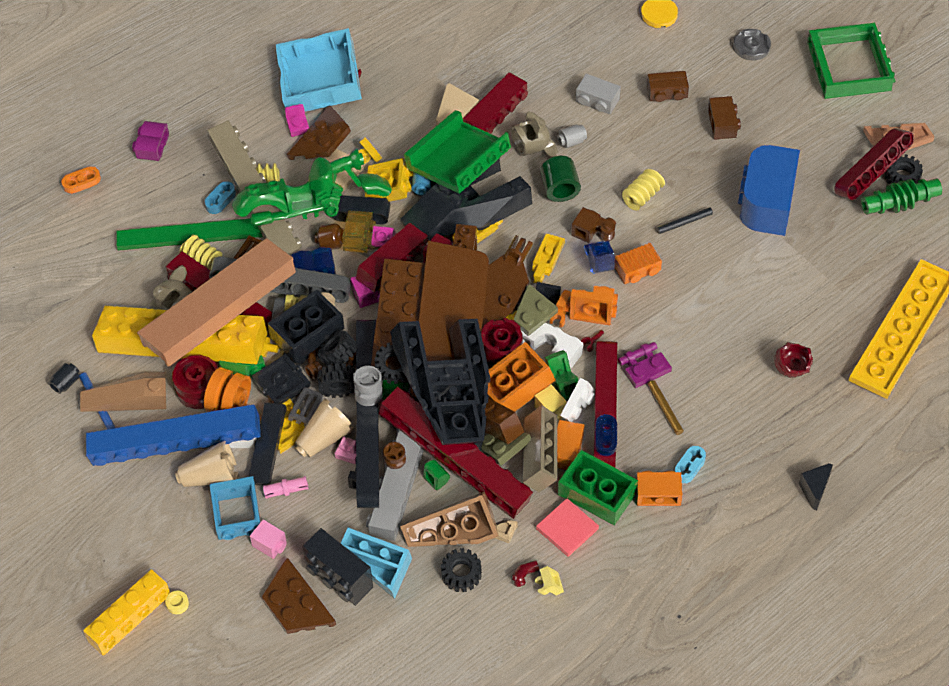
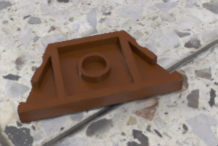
[287,106,351,160]
[262,558,336,634]

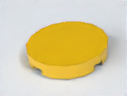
[641,0,678,28]

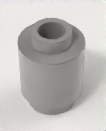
[557,124,587,148]

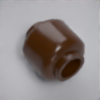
[315,223,346,250]

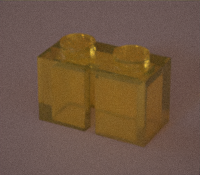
[343,211,376,253]

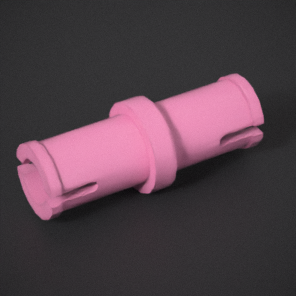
[263,476,309,499]

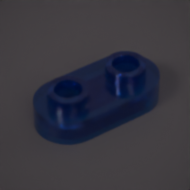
[595,414,617,456]

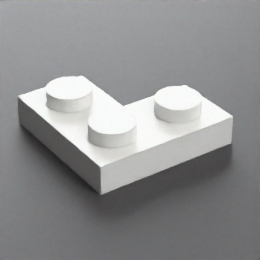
[560,378,595,422]

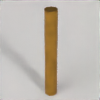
[648,380,684,435]

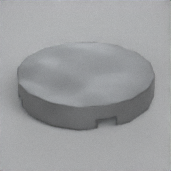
[733,29,771,61]

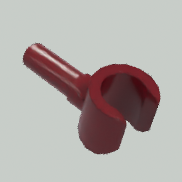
[581,330,604,352]

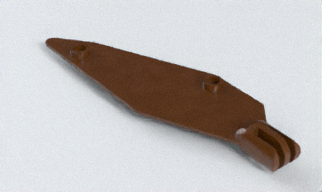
[482,235,533,329]

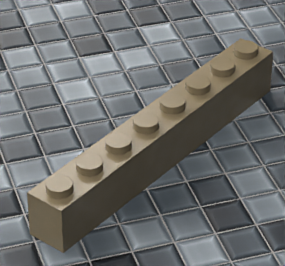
[207,120,302,259]

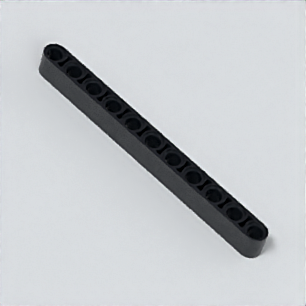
[356,319,379,509]

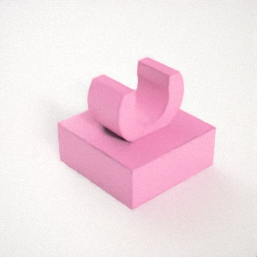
[335,437,356,464]

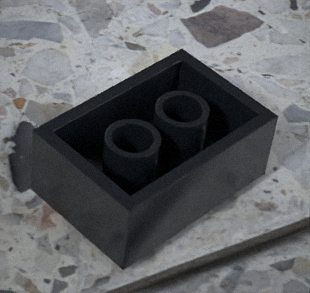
[268,289,345,363]
[302,528,373,606]

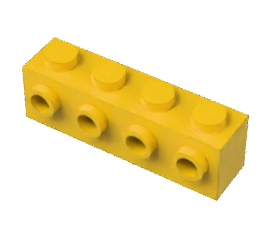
[83,569,170,656]

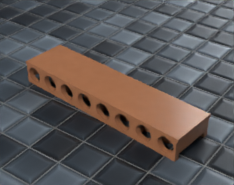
[137,238,296,367]

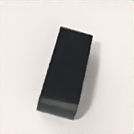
[332,195,391,225]

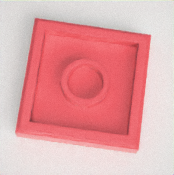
[536,499,599,557]

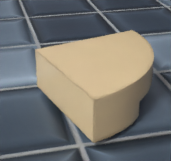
[495,520,518,543]

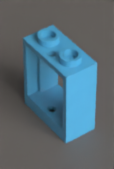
[210,476,261,540]

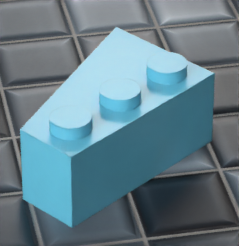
[341,528,412,599]

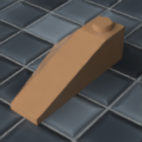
[80,372,166,412]
[400,491,499,547]

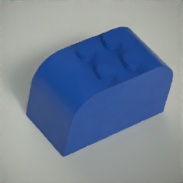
[738,145,800,236]

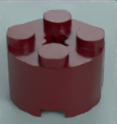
[481,318,523,365]

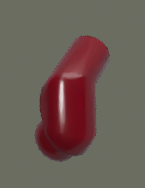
[512,560,539,587]

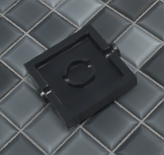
[251,354,311,404]

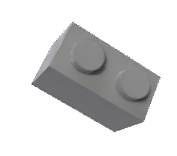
[576,74,621,114]

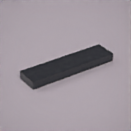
[249,403,287,486]

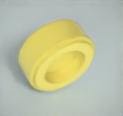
[165,590,189,614]

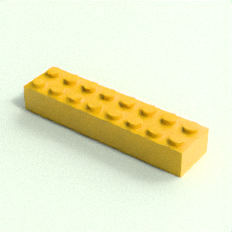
[92,306,267,364]

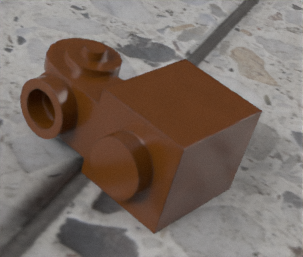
[571,207,616,243]

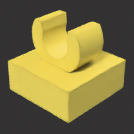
[535,566,564,596]

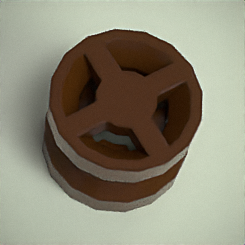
[383,442,406,469]

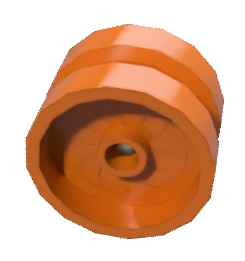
[204,367,251,412]

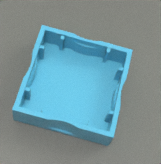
[276,28,362,112]

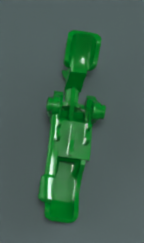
[232,148,392,227]

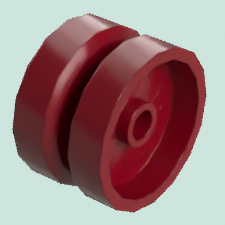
[172,355,218,409]

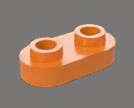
[61,166,101,194]

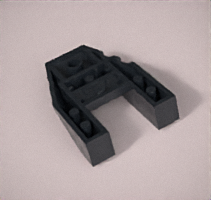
[401,158,533,243]
[390,319,490,445]

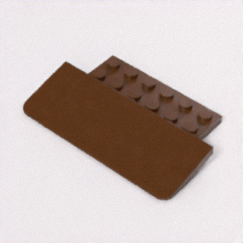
[371,241,489,402]

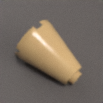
[295,399,354,458]
[175,441,239,487]

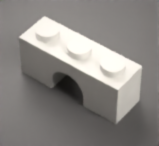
[521,323,583,369]

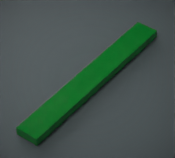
[117,218,263,251]

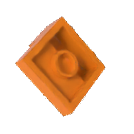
[570,286,618,326]

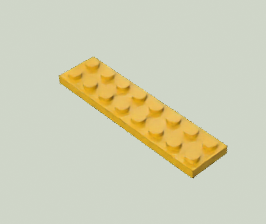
[849,259,949,399]

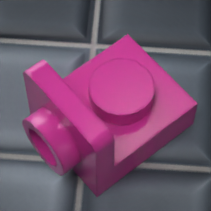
[285,104,309,137]
[371,226,396,247]

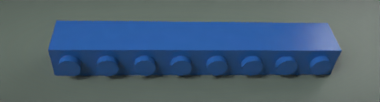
[86,404,261,466]

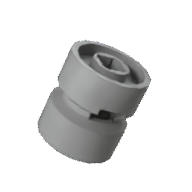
[354,366,383,406]

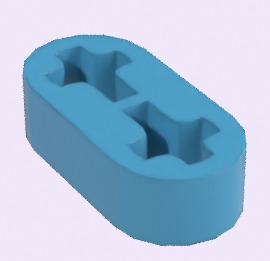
[205,182,236,214]

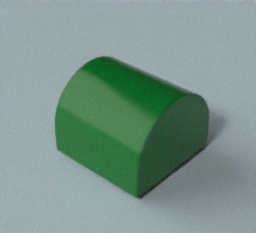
[423,460,450,491]

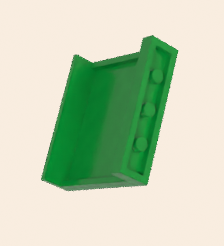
[404,110,511,194]

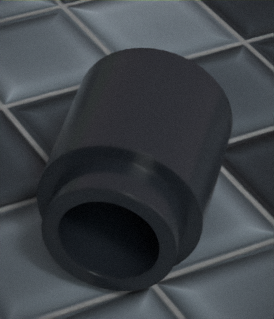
[48,363,80,394]

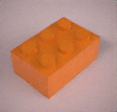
[487,342,556,412]

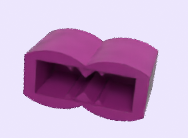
[132,121,169,161]

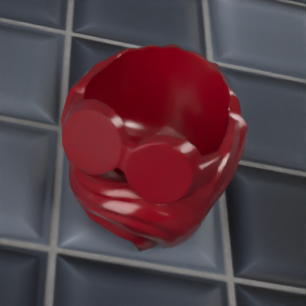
[774,342,813,378]

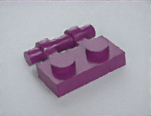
[618,342,672,389]

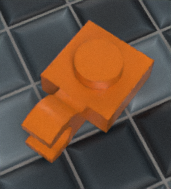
[549,289,571,328]

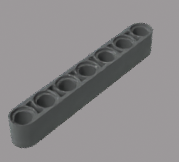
[209,257,351,303]

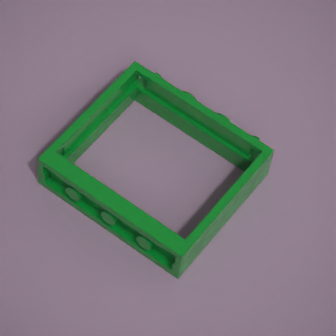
[807,23,896,99]

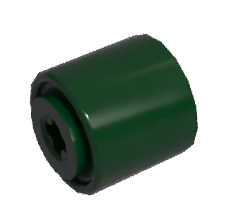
[540,155,581,202]

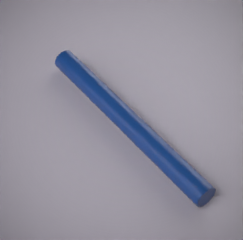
[79,373,116,430]

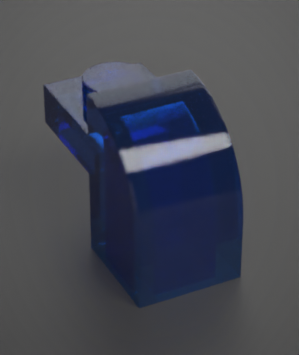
[584,241,615,274]

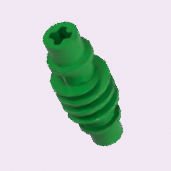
[861,178,942,215]

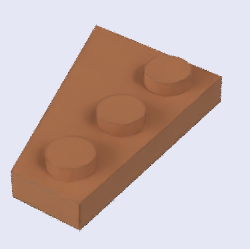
[863,123,935,150]

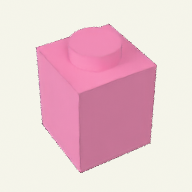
[250,520,287,559]

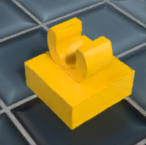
[359,137,382,164]

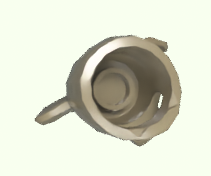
[511,111,559,158]
[148,265,193,310]

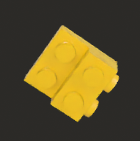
[365,158,413,202]

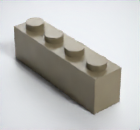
[523,405,558,493]

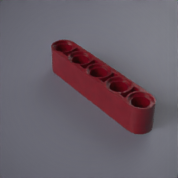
[834,128,914,200]

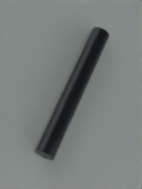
[656,207,713,234]

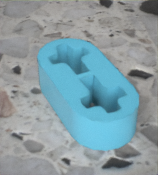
[675,446,706,483]

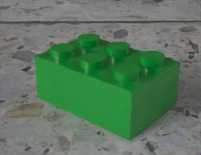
[558,450,638,526]

